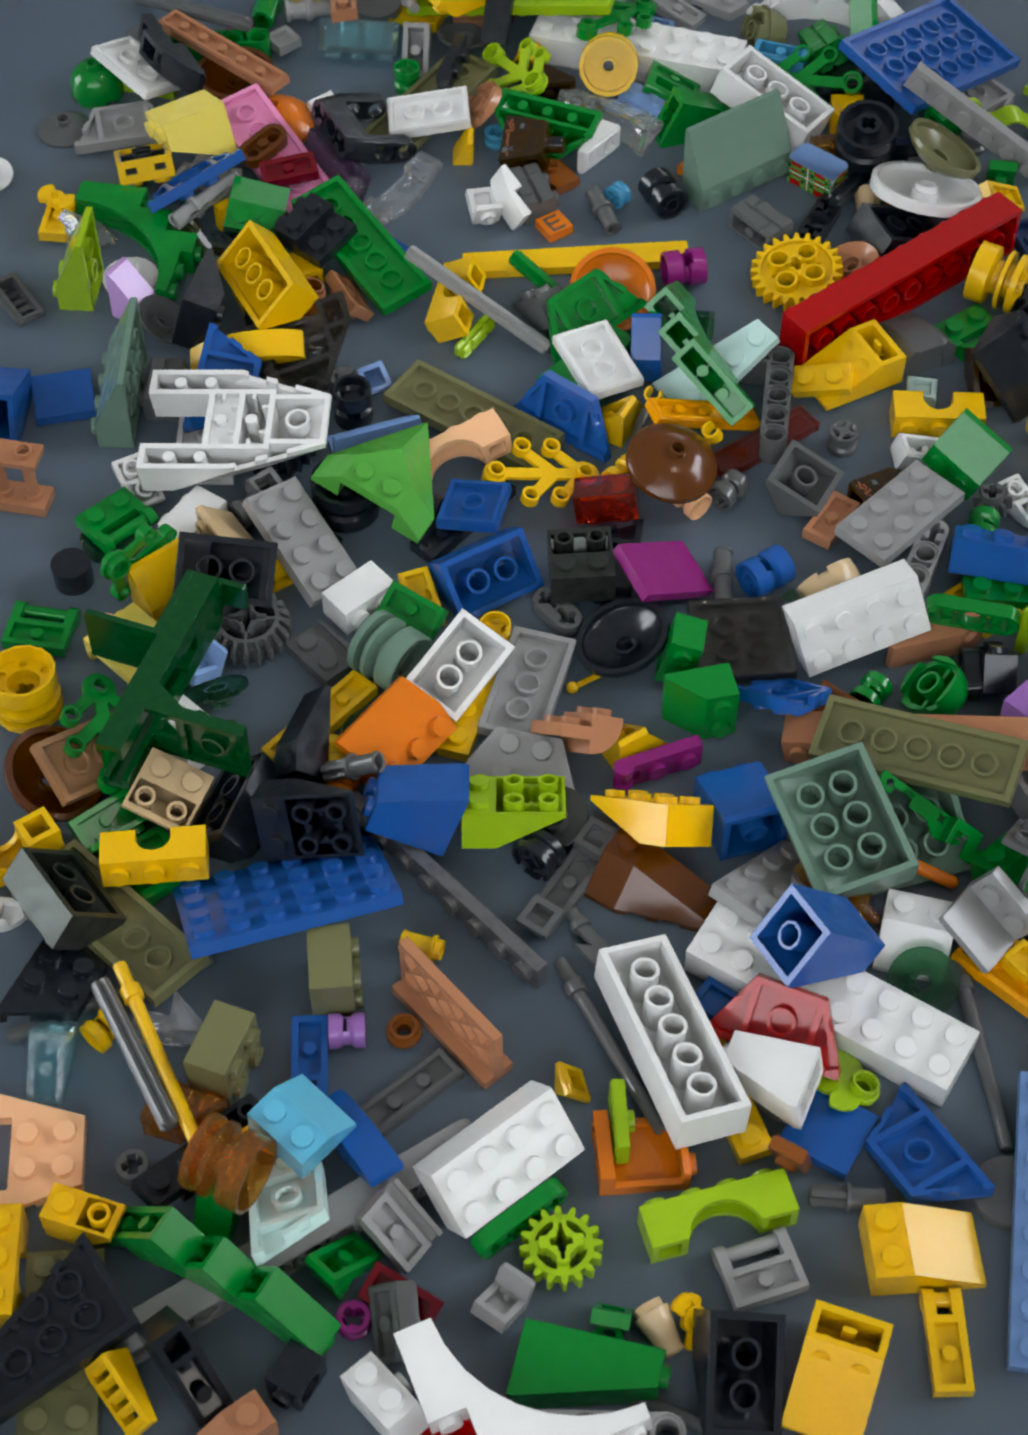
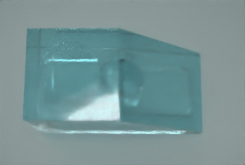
[26,1020,77,1106]

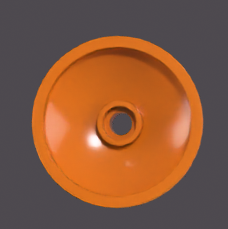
[266,94,315,144]
[569,247,656,331]

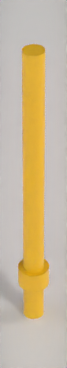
[113,961,204,1150]

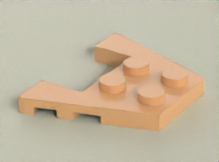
[0,1094,87,1208]

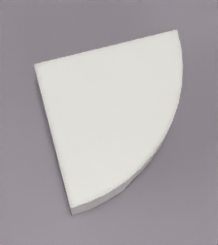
[0,896,28,932]

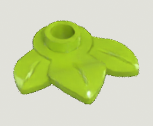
[817,1049,880,1112]

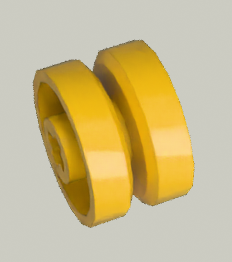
[579,32,639,97]

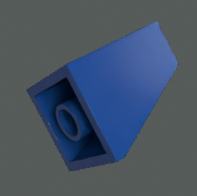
[0,367,32,441]
[693,761,787,861]
[361,763,469,857]
[749,883,885,988]

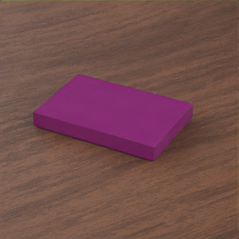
[612,541,713,602]

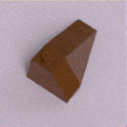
[584,828,717,932]

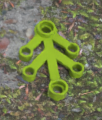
[482,37,551,96]

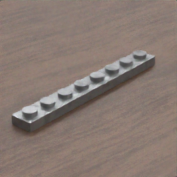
[353,790,547,989]

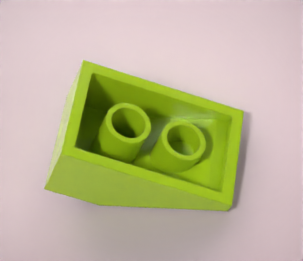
[52,206,104,312]

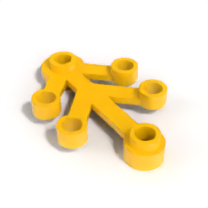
[481,437,600,508]

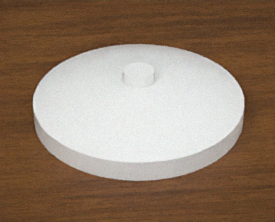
[870,161,983,218]

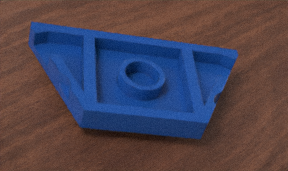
[147,149,246,214]
[182,322,262,433]
[513,370,611,464]
[737,678,832,716]
[865,1082,995,1204]

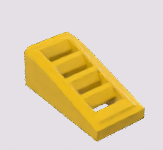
[84,1347,158,1435]

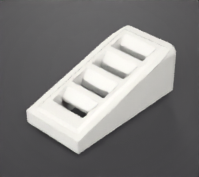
[577,119,621,174]
[890,433,940,470]

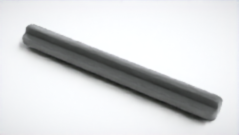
[91,977,179,1132]

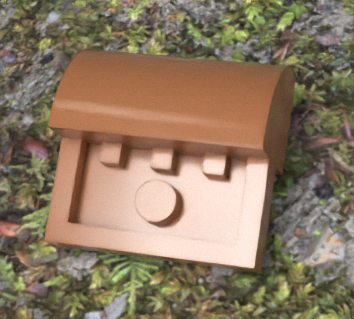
[530,706,624,754]

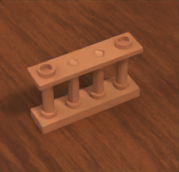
[0,438,56,517]

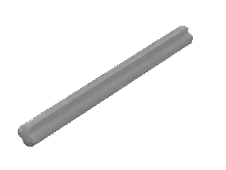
[404,245,551,355]

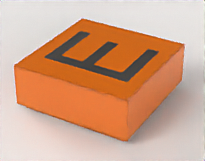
[535,210,574,243]

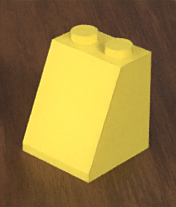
[144,89,237,155]

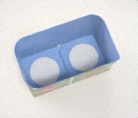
[786,143,848,198]

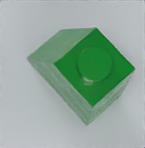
[650,86,731,148]

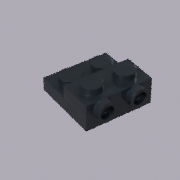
[274,192,358,269]

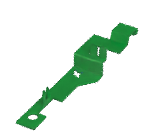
[879,769,984,865]

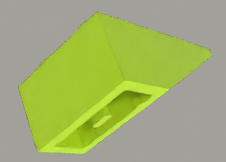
[461,774,566,849]

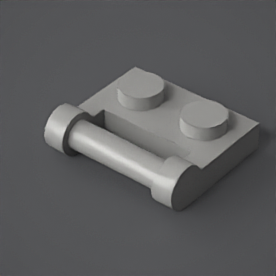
[711,1226,810,1312]

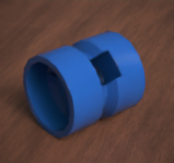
[735,544,796,600]

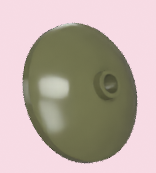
[909,118,981,179]

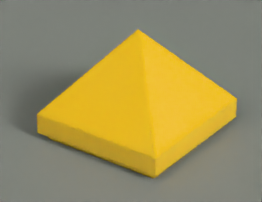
[554,1061,591,1103]

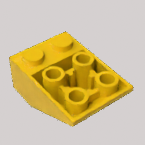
[803,319,907,411]
[590,789,714,847]
[781,1299,894,1435]

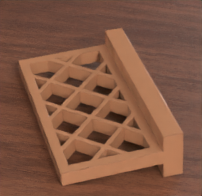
[392,937,513,1090]

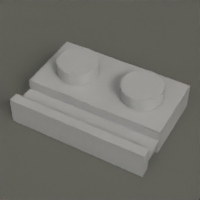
[354,1177,443,1274]

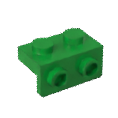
[67,789,149,856]

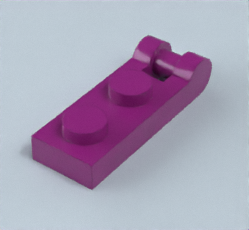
[613,734,703,794]

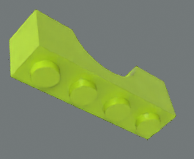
[637,1168,800,1264]

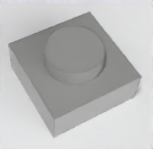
[269,25,302,57]

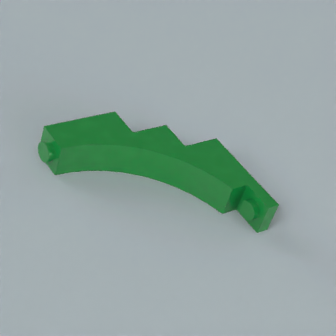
[644,280,756,426]
[105,1206,342,1356]

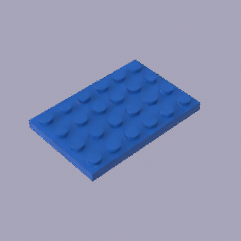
[838,0,1021,115]
[172,836,404,960]

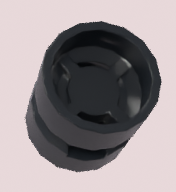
[638,167,688,220]
[332,374,373,431]

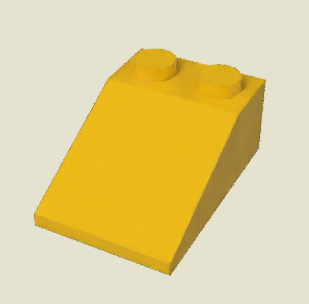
[858,1202,987,1297]

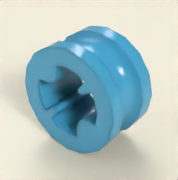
[484,124,503,150]
[604,180,632,209]

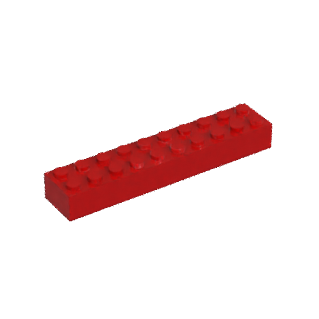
[778,191,1022,369]

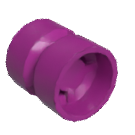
[660,247,708,287]

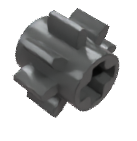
[973,482,1012,518]

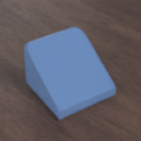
[356,360,393,396]

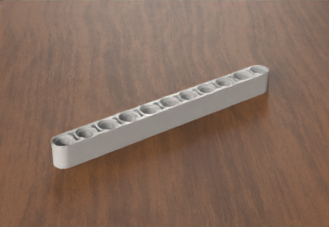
[114,1118,471,1365]

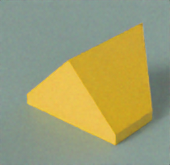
[601,395,645,448]
[601,723,669,769]

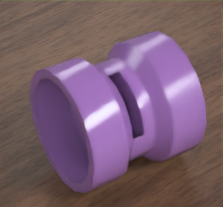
[328,1012,367,1050]

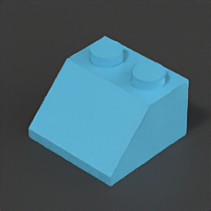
[247,1074,357,1179]

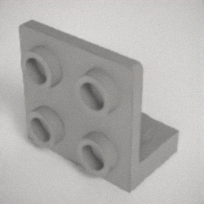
[939,866,1028,974]

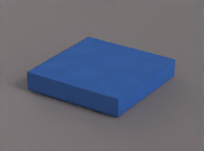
[31,368,97,426]
[435,479,512,533]
[781,1090,879,1181]

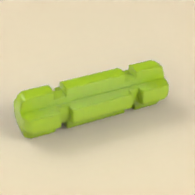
[454,314,495,359]

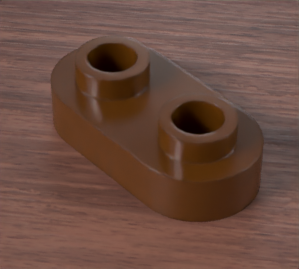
[239,124,288,168]

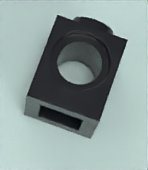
[264,1338,327,1412]

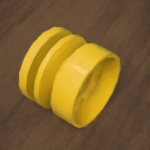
[963,241,1028,313]
[0,645,64,734]

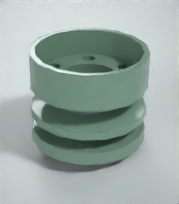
[346,609,433,690]

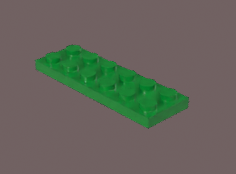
[291,174,432,316]

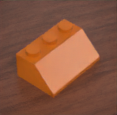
[334,676,457,785]

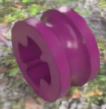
[336,1300,372,1341]

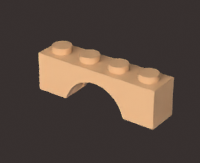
[429,408,512,479]

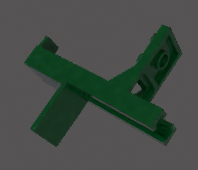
[84,569,252,791]

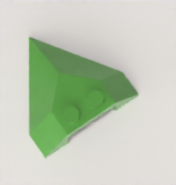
[311,422,434,544]

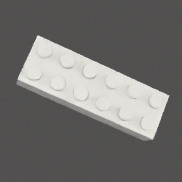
[594,934,752,1150]

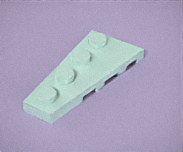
[652,319,780,401]

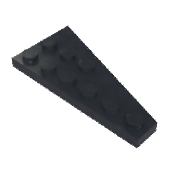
[0,1232,141,1425]

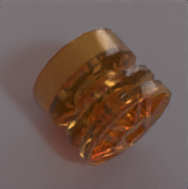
[178,1112,278,1215]

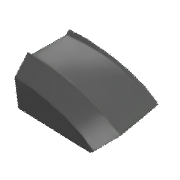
[879,313,956,380]

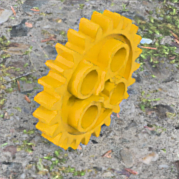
[750,232,844,311]

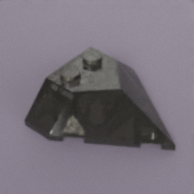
[233,291,351,393]

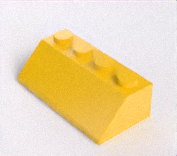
[216,220,319,329]

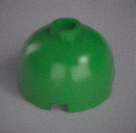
[70,57,124,109]
[900,655,968,715]

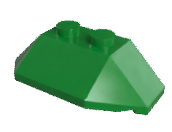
[494,88,603,160]

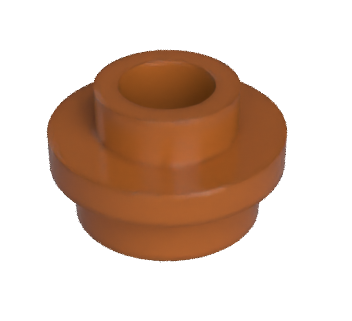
[386,1013,422,1049]

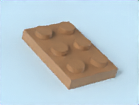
[29,711,113,807]

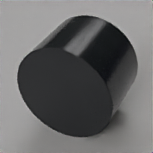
[50,548,94,596]

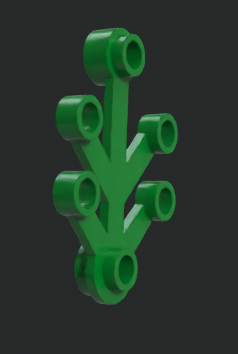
[576,0,657,41]
[775,44,863,103]
[100,523,177,601]
[59,673,122,795]

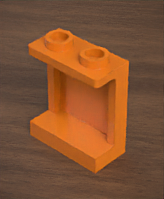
[591,1110,697,1196]

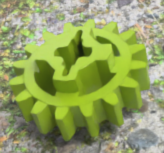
[519,1206,603,1292]

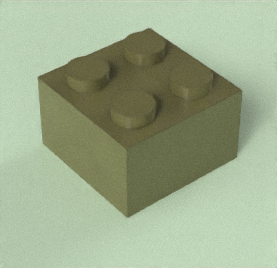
[306,923,363,1016]
[183,1000,264,1108]

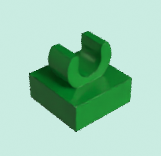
[986,159,1018,185]
[590,1301,634,1340]

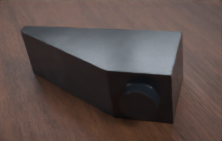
[274,685,331,783]
[134,1305,234,1430]

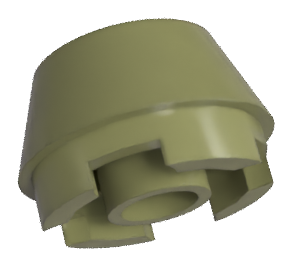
[740,4,787,48]

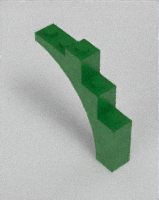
[75,180,205,301]

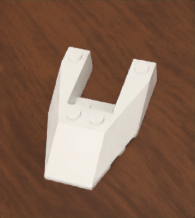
[136,370,332,491]

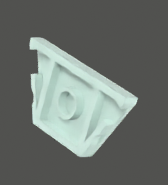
[246,1156,330,1266]

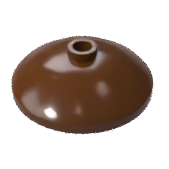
[198,46,274,100]
[625,423,717,504]
[3,725,102,822]

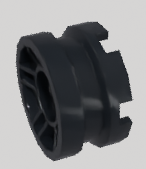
[512,829,567,882]

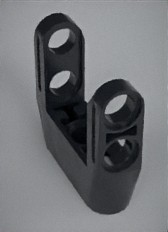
[312,93,418,164]

